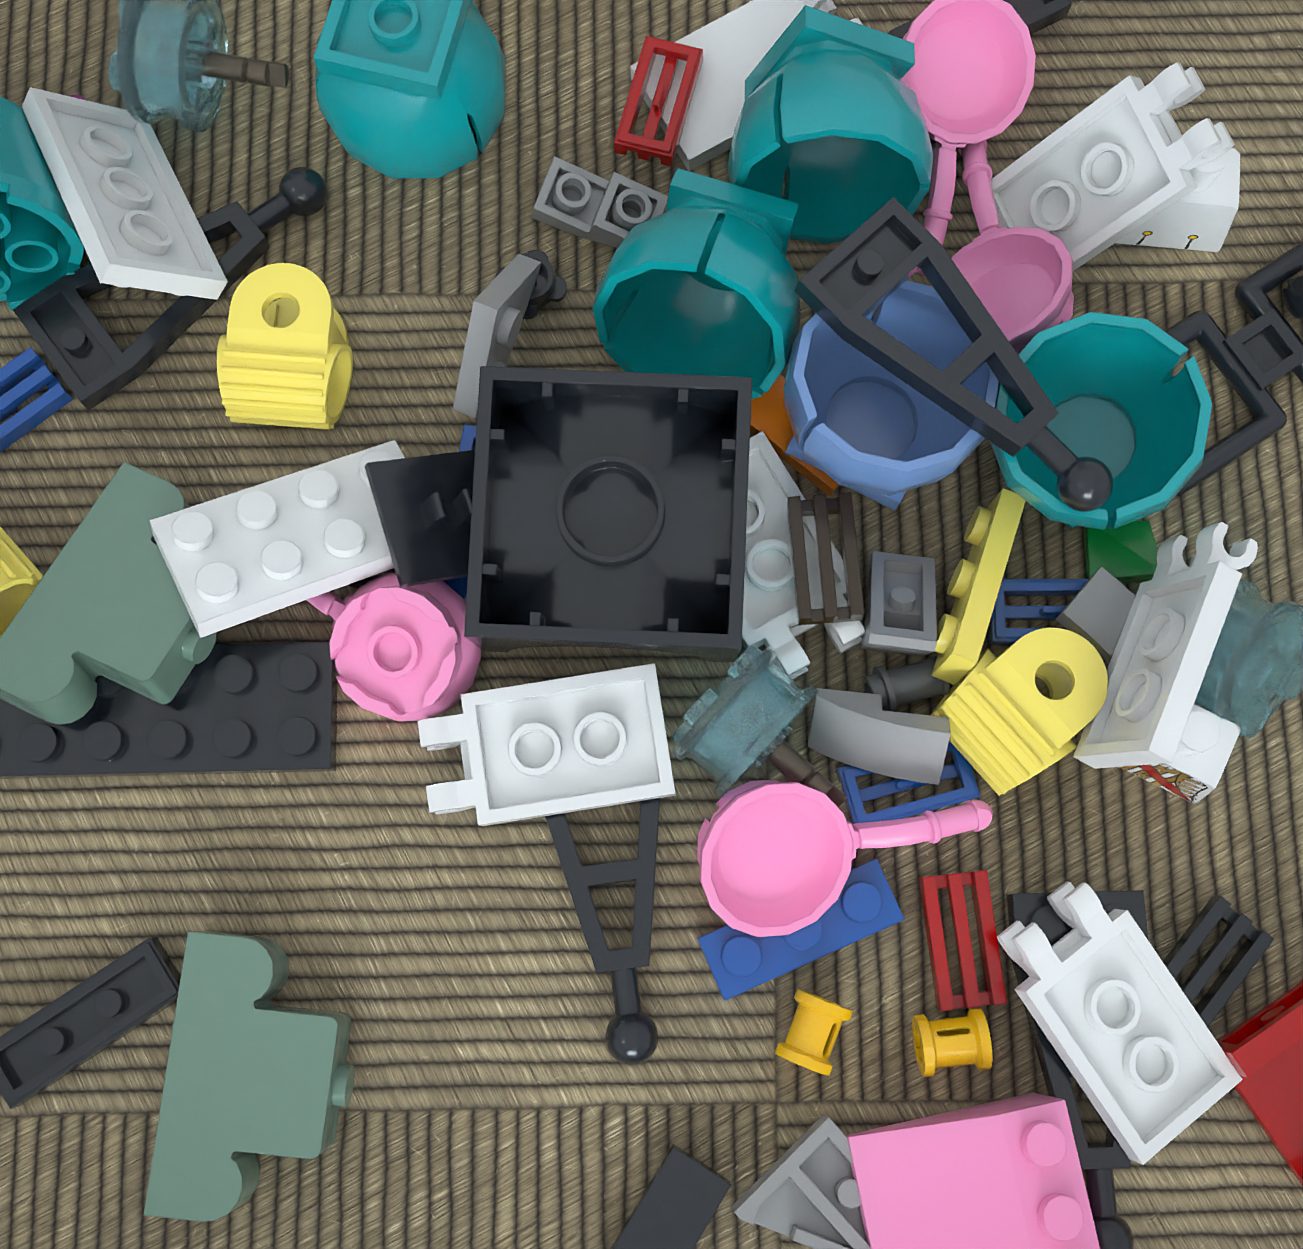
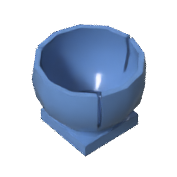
[783,280,999,511]

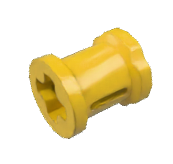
[775,988,854,1076]
[912,1008,993,1077]

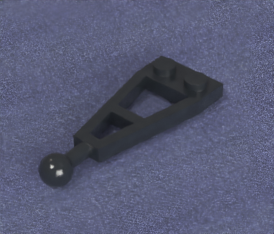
[13,167,328,410]
[794,197,1113,512]
[545,798,660,1065]
[1007,890,1148,1249]

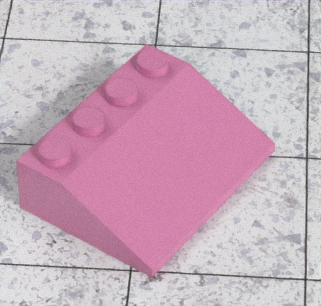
[845,1093,1100,1249]

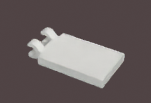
[630,0,863,171]
[991,62,1235,271]
[742,431,866,684]
[1073,522,1258,769]
[418,663,676,826]
[997,882,1243,1165]

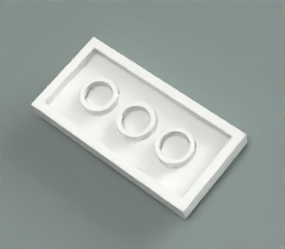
[22,87,228,300]
[149,440,405,638]

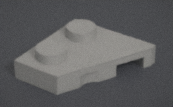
[453,253,541,418]
[730,1114,871,1249]

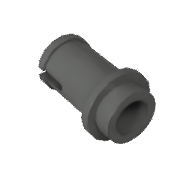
[863,655,950,712]

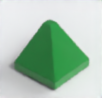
[1085,521,1158,583]

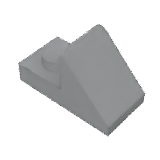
[861,551,937,656]

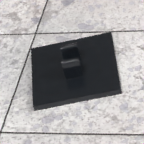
[364,450,475,588]

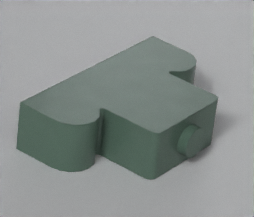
[0,462,216,725]
[144,931,355,1222]

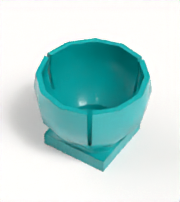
[313,0,506,179]
[727,5,934,243]
[592,168,801,399]
[990,312,1212,531]

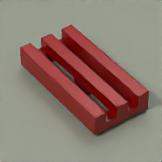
[614,36,703,167]
[918,870,1007,1011]

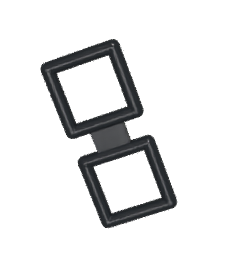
[1164,242,1303,497]

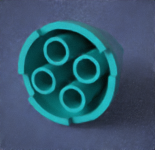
[0,97,84,311]

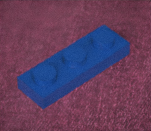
[697,859,905,1001]

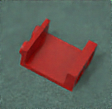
[1217,981,1303,1186]

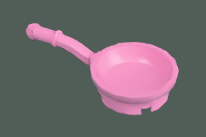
[900,0,1036,276]
[931,140,1074,354]
[306,573,481,722]
[697,780,993,937]

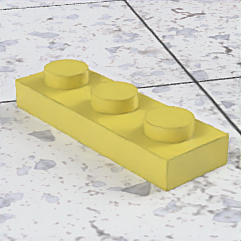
[931,488,1026,685]

